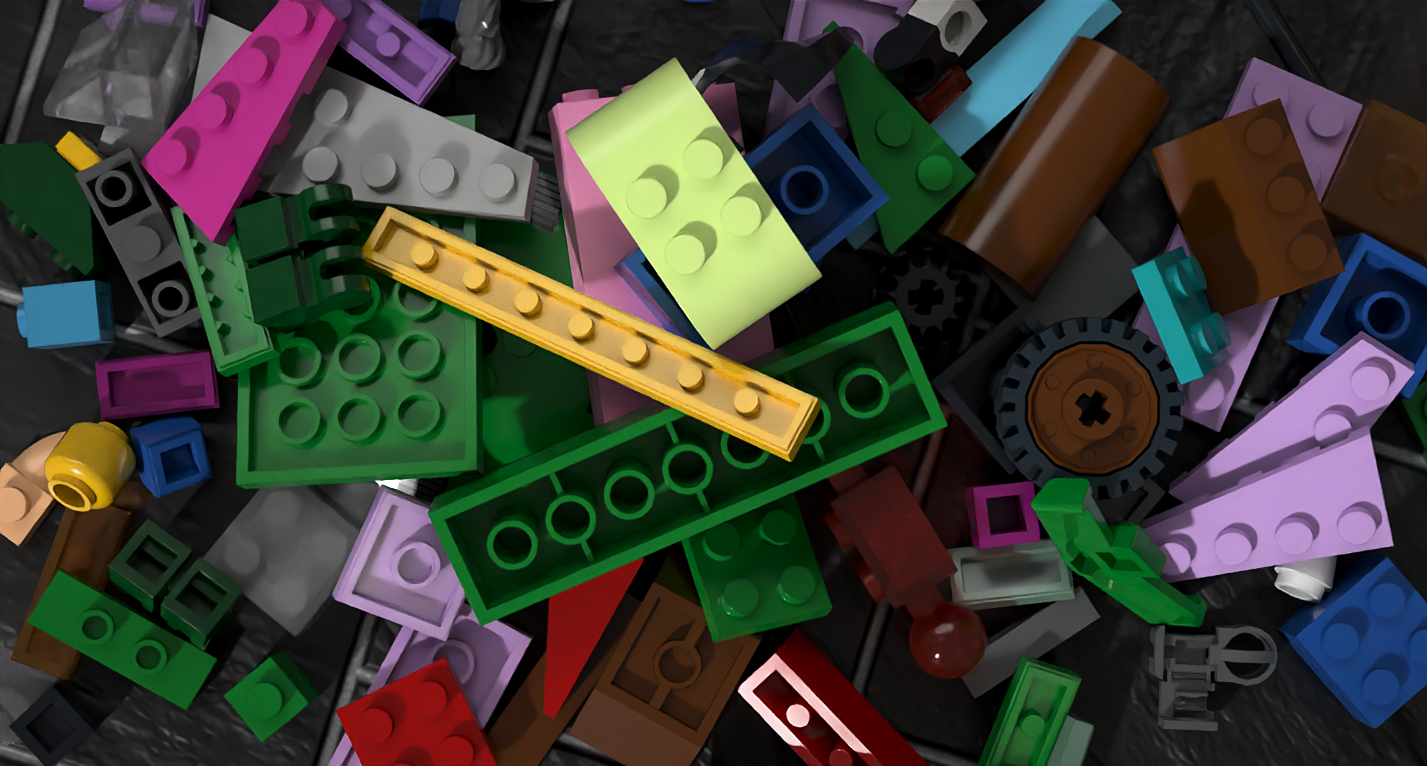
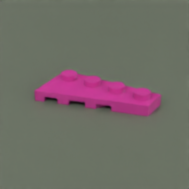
[139,0,348,247]

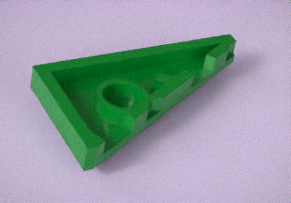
[822,20,976,255]

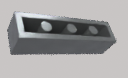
[951,583,1100,699]

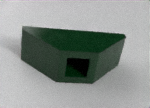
[0,142,110,279]

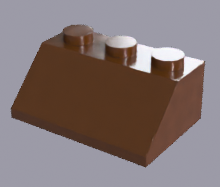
[1151,98,1345,316]

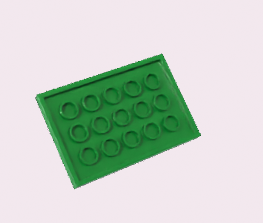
[236,114,483,489]

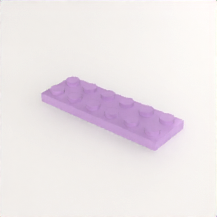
[1132,57,1363,432]

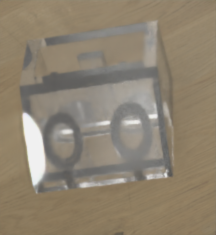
[43,0,199,135]

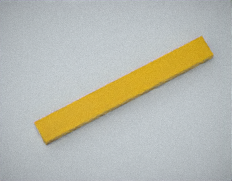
[363,206,822,462]

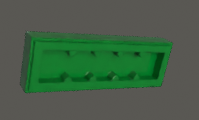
[170,205,282,377]
[27,567,218,710]

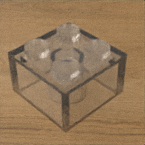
[203,485,364,637]

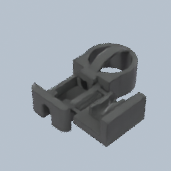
[1149,623,1278,731]

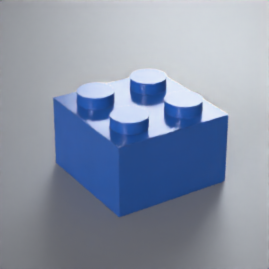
[1285,233,1427,399]
[1278,552,1427,729]

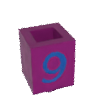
[964,479,1041,549]

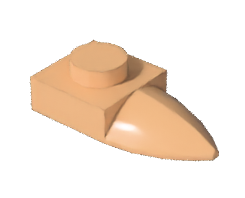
[0,431,66,546]

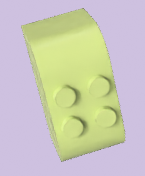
[565,57,823,350]

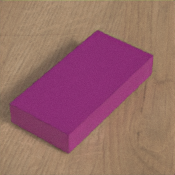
[95,349,224,421]

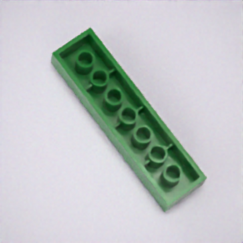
[428,300,948,626]

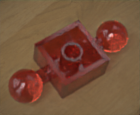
[822,462,987,679]

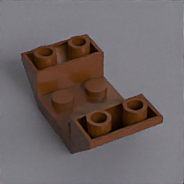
[568,541,765,766]

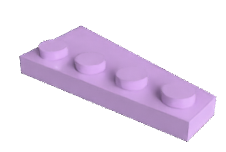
[1168,331,1415,503]

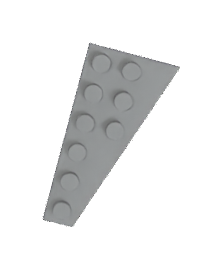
[191,13,539,224]

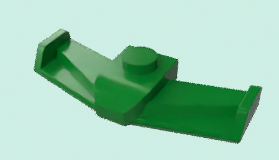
[1031,478,1207,627]

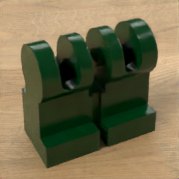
[234,183,372,334]
[108,519,244,652]

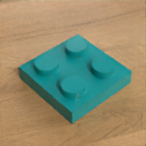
[1131,246,1231,385]

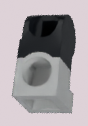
[873,0,987,98]

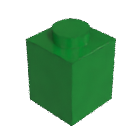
[224,649,322,742]

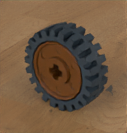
[994,317,1184,501]

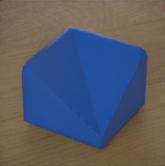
[129,412,213,498]

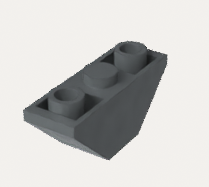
[75,147,202,338]

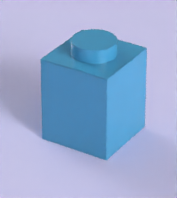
[17,280,116,349]

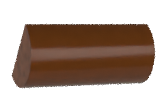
[935,36,1172,302]

